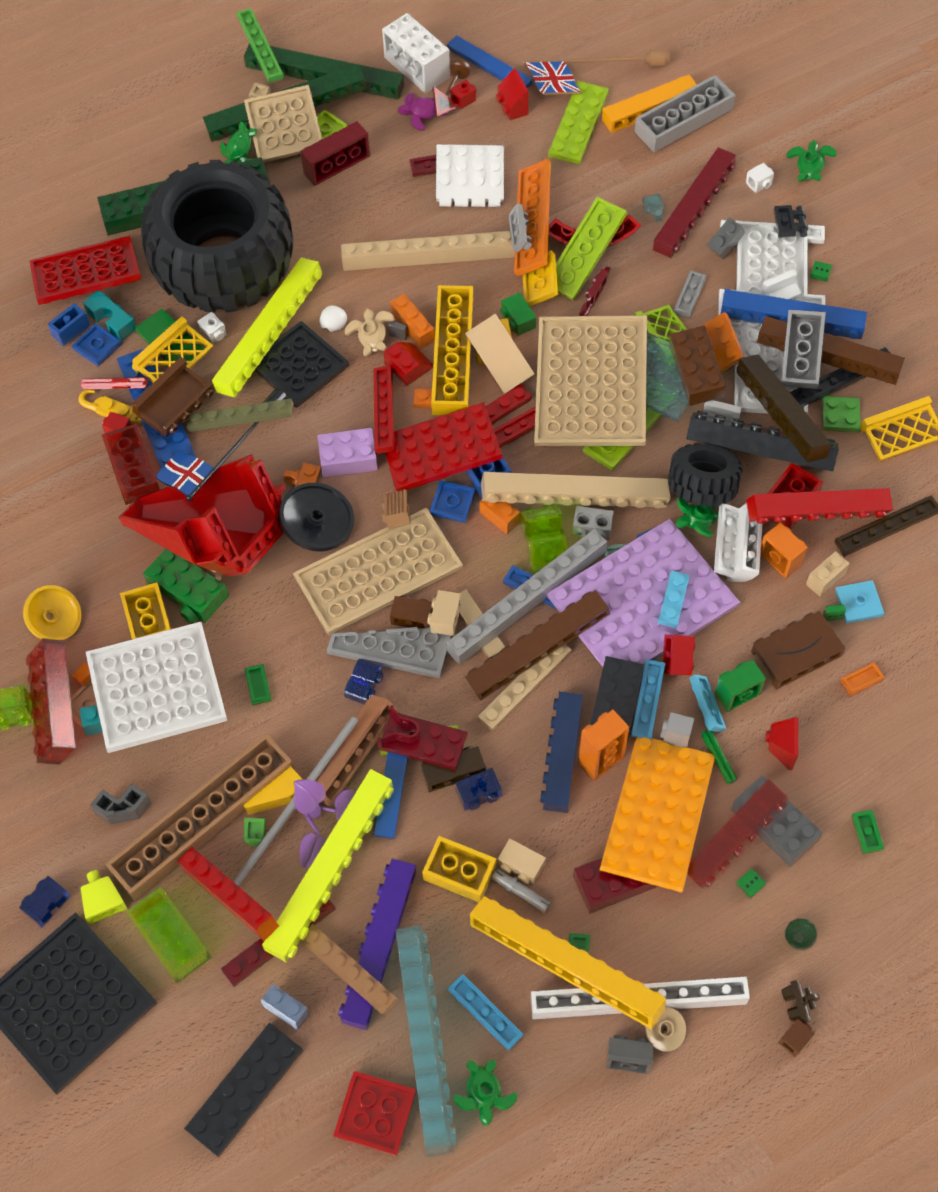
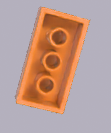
[578,710,629,782]

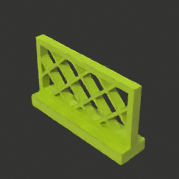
[634,305,687,375]

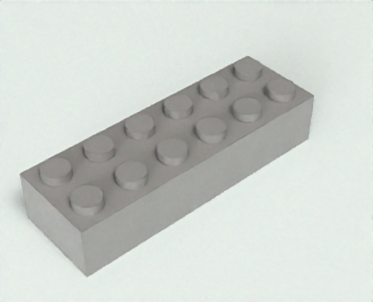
[634,75,736,153]

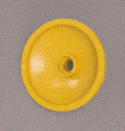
[23,585,82,642]

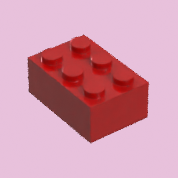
[767,463,823,530]

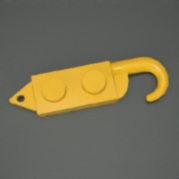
[79,389,142,424]

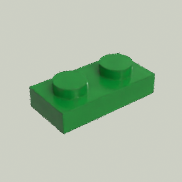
[851,810,884,854]

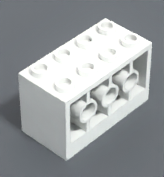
[382,13,450,94]

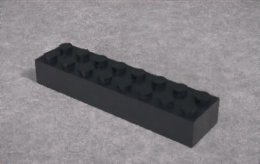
[686,410,839,472]

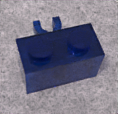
[455,768,502,811]

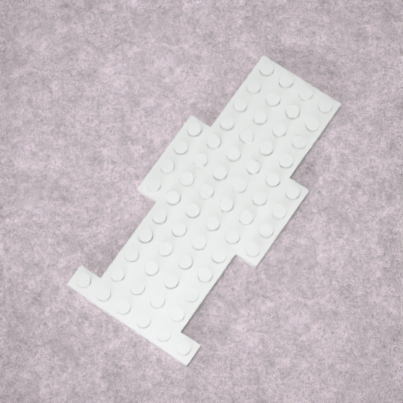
[718,220,825,414]

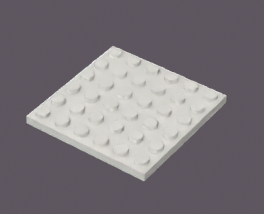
[86,622,227,753]

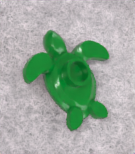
[220,122,257,164]
[787,140,837,182]
[675,497,719,537]
[453,1060,518,1127]

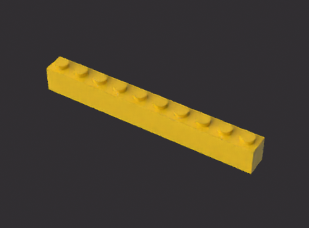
[470,896,666,1029]

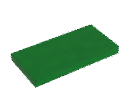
[135,309,204,361]

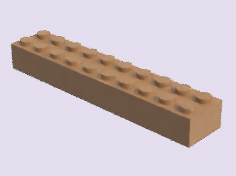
[105,733,295,901]

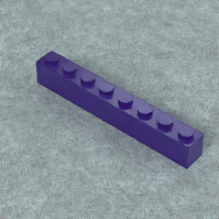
[339,859,417,1031]

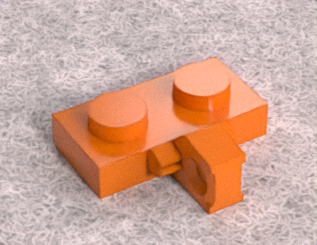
[283,463,322,487]

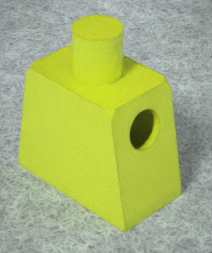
[81,870,128,925]

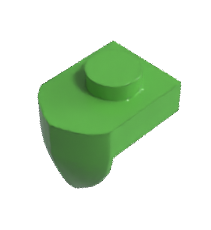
[243,818,266,847]

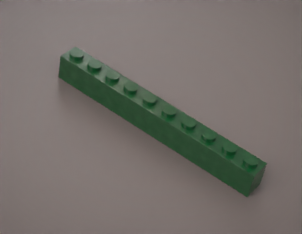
[244,43,404,100]
[203,64,367,142]

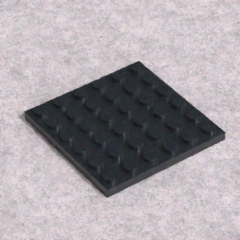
[0,912,157,1095]

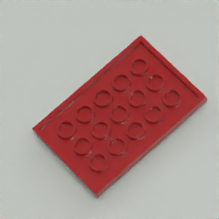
[29,236,142,305]
[385,402,503,491]

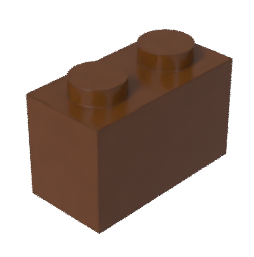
[390,596,433,629]

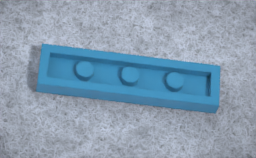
[631,659,665,740]
[448,974,524,1052]

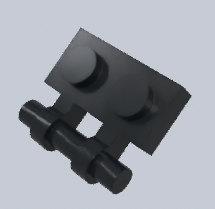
[773,205,808,238]

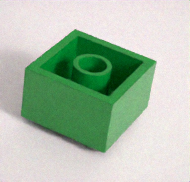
[715,660,766,712]

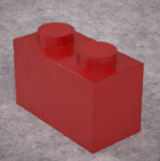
[662,634,696,676]

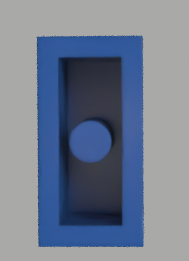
[47,303,90,346]

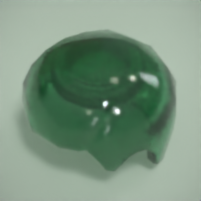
[785,918,817,951]

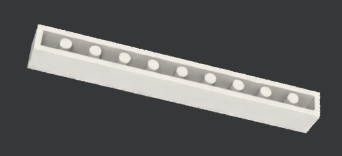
[531,977,750,1019]

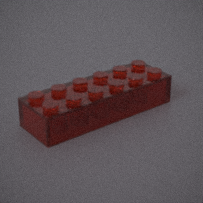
[26,638,76,764]

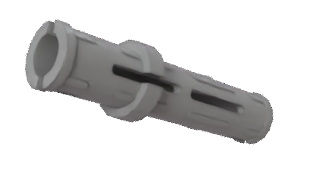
[491,868,551,914]

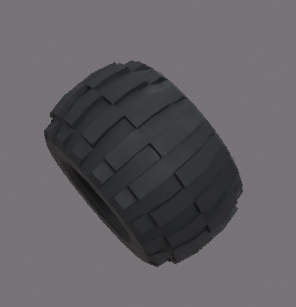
[141,160,293,313]

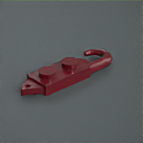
[579,267,611,316]

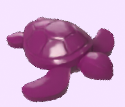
[398,93,447,131]

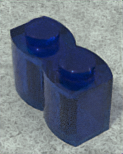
[344,659,383,705]

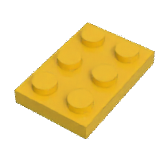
[523,250,558,307]

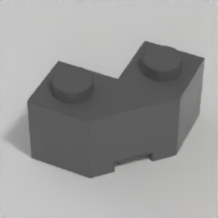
[90,784,152,824]

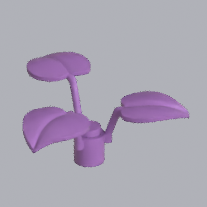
[294,779,357,868]

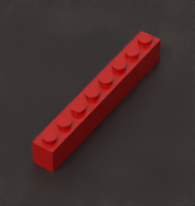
[746,488,893,524]

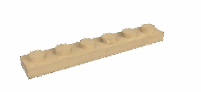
[478,644,572,732]

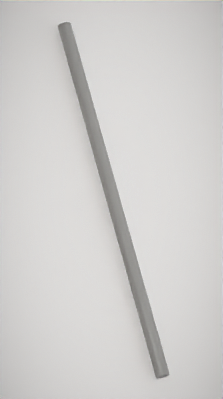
[233,716,358,886]

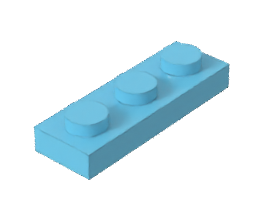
[658,571,690,628]
[689,674,726,732]

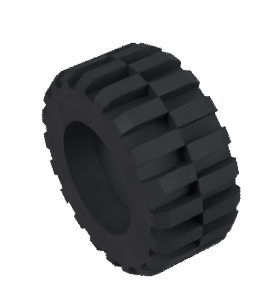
[668,443,743,507]

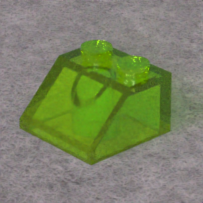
[520,505,562,540]
[526,529,568,575]

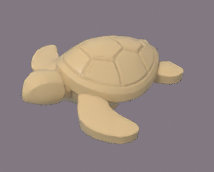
[345,308,394,357]

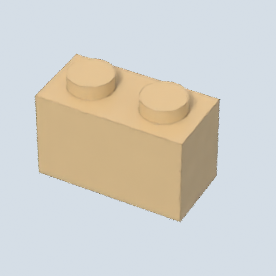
[806,551,850,597]
[427,590,461,636]
[497,838,546,885]

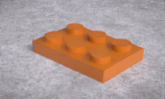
[702,312,745,373]

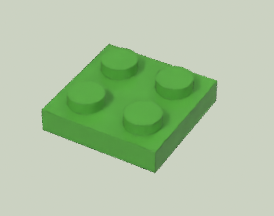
[822,396,860,433]

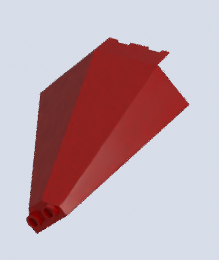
[118,454,285,576]

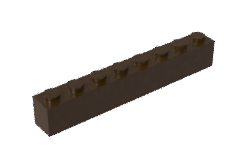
[736,354,831,462]

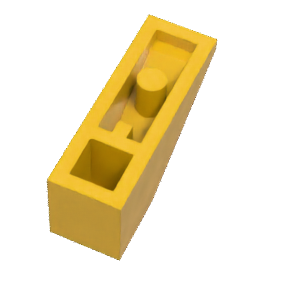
[244,766,303,815]

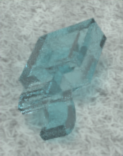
[642,194,664,222]

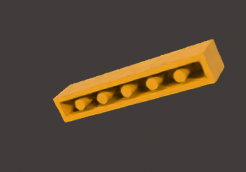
[602,75,697,133]

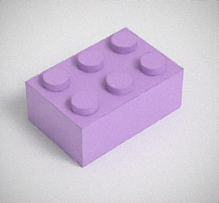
[317,428,378,477]

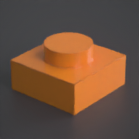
[413,389,432,408]

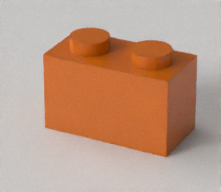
[479,500,520,535]

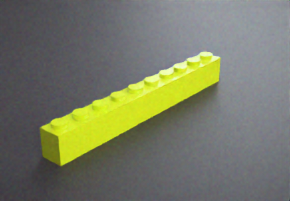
[212,258,322,398]
[262,769,394,963]

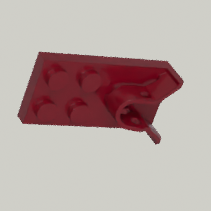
[377,705,468,770]

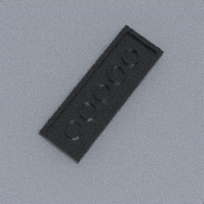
[184,1023,303,1158]

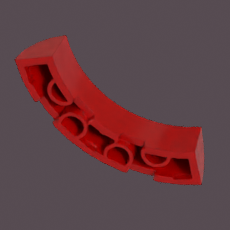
[548,214,642,247]

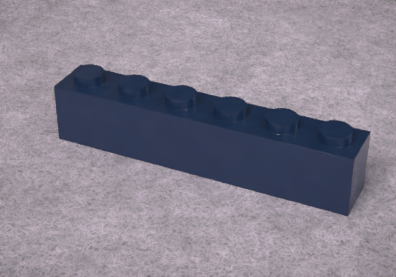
[540,692,583,813]

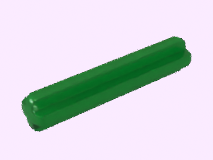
[701,730,737,784]

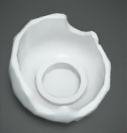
[319,305,347,332]

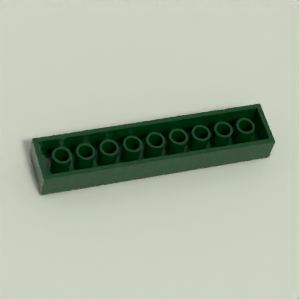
[97,157,270,236]

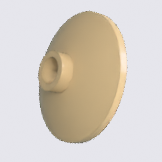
[645,1007,686,1052]

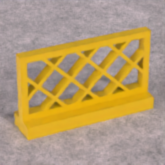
[132,316,213,383]
[860,396,938,462]

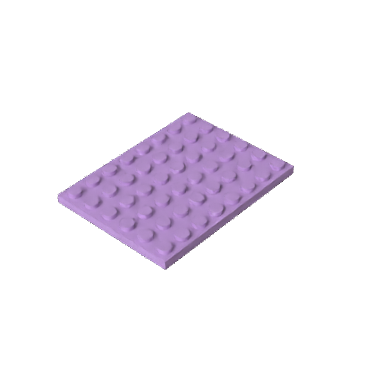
[547,519,740,667]

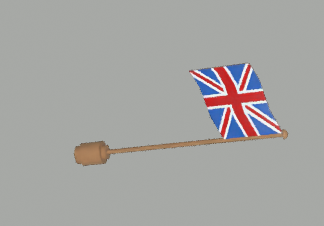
[522,49,670,95]

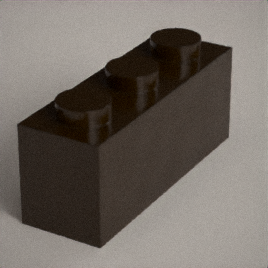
[421,746,486,792]

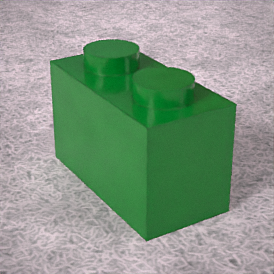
[500,292,537,336]

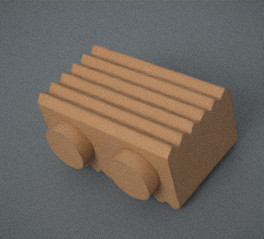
[381,489,411,529]

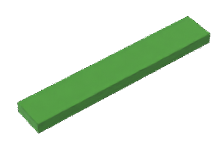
[236,8,284,83]

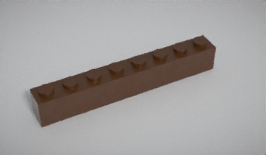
[757,316,905,385]
[465,590,611,701]

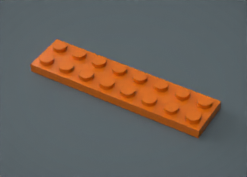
[514,158,551,277]

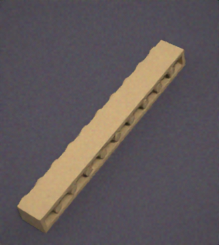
[341,231,515,271]
[481,472,670,509]

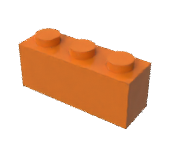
[390,294,435,350]

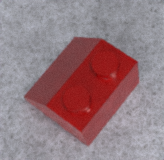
[496,68,529,120]
[383,342,433,386]

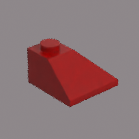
[765,717,799,770]

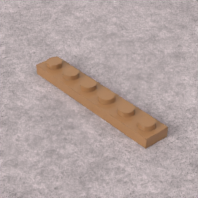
[300,924,400,1017]

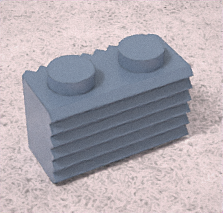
[261,984,309,1030]

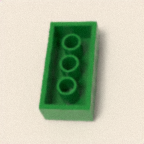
[143,548,229,624]

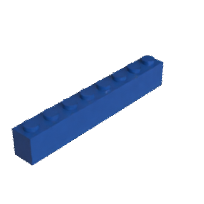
[720,289,867,339]

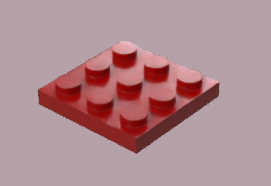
[333,1071,417,1156]

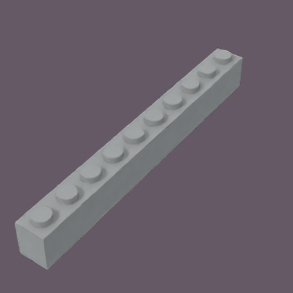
[446,529,607,665]

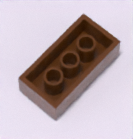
[669,325,726,406]

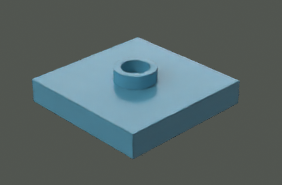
[835,580,885,624]

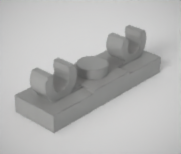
[508,203,532,252]

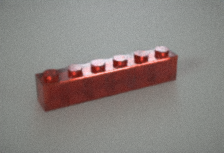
[687,779,789,889]

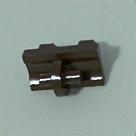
[781,980,820,1022]

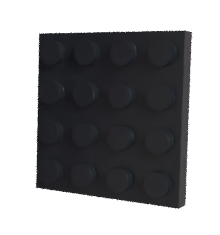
[254,321,349,408]

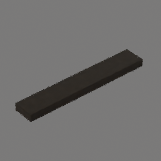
[834,495,938,557]

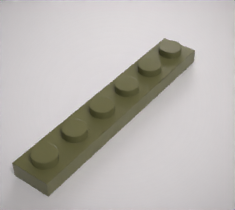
[187,399,294,432]

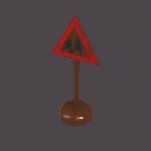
[433,59,471,117]

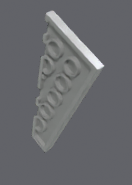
[327,627,452,679]

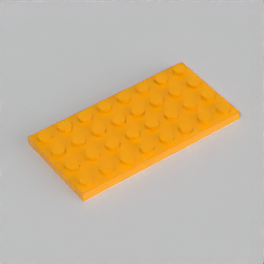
[600,737,715,893]

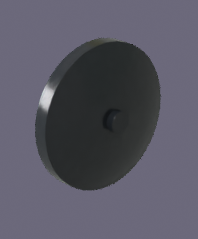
[279,483,354,552]

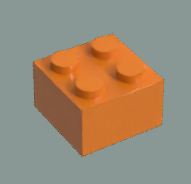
[760,522,808,579]

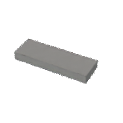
[674,270,707,319]

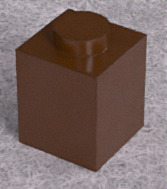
[778,1019,815,1057]

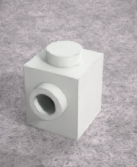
[745,163,774,193]
[198,312,227,344]

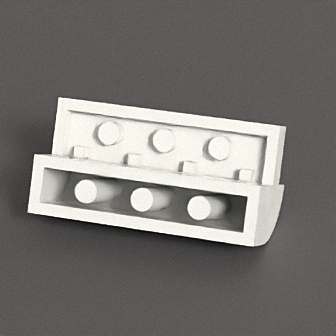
[714,503,762,582]

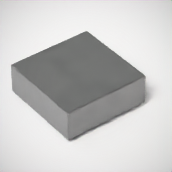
[388,321,408,340]

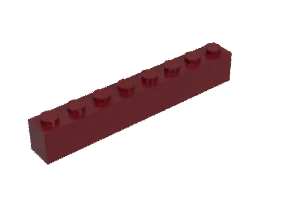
[653,147,737,258]

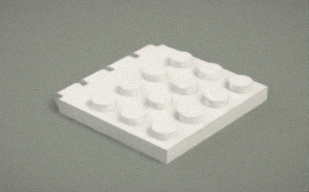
[436,145,504,207]

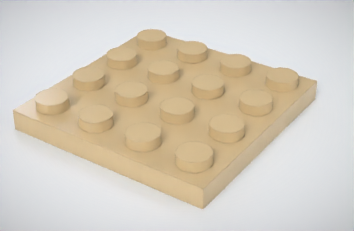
[244,85,322,162]

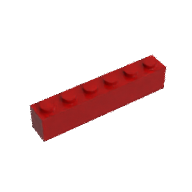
[177,847,279,941]

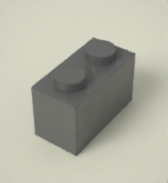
[707,217,746,260]

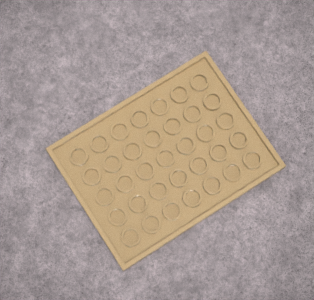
[534,316,647,446]

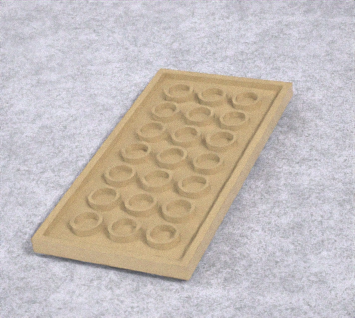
[293,508,463,636]

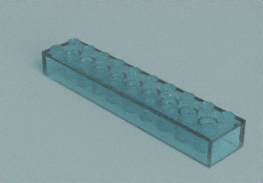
[396,926,457,1157]

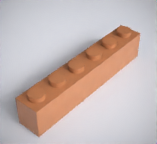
[316,695,397,807]

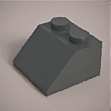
[606,1035,653,1074]

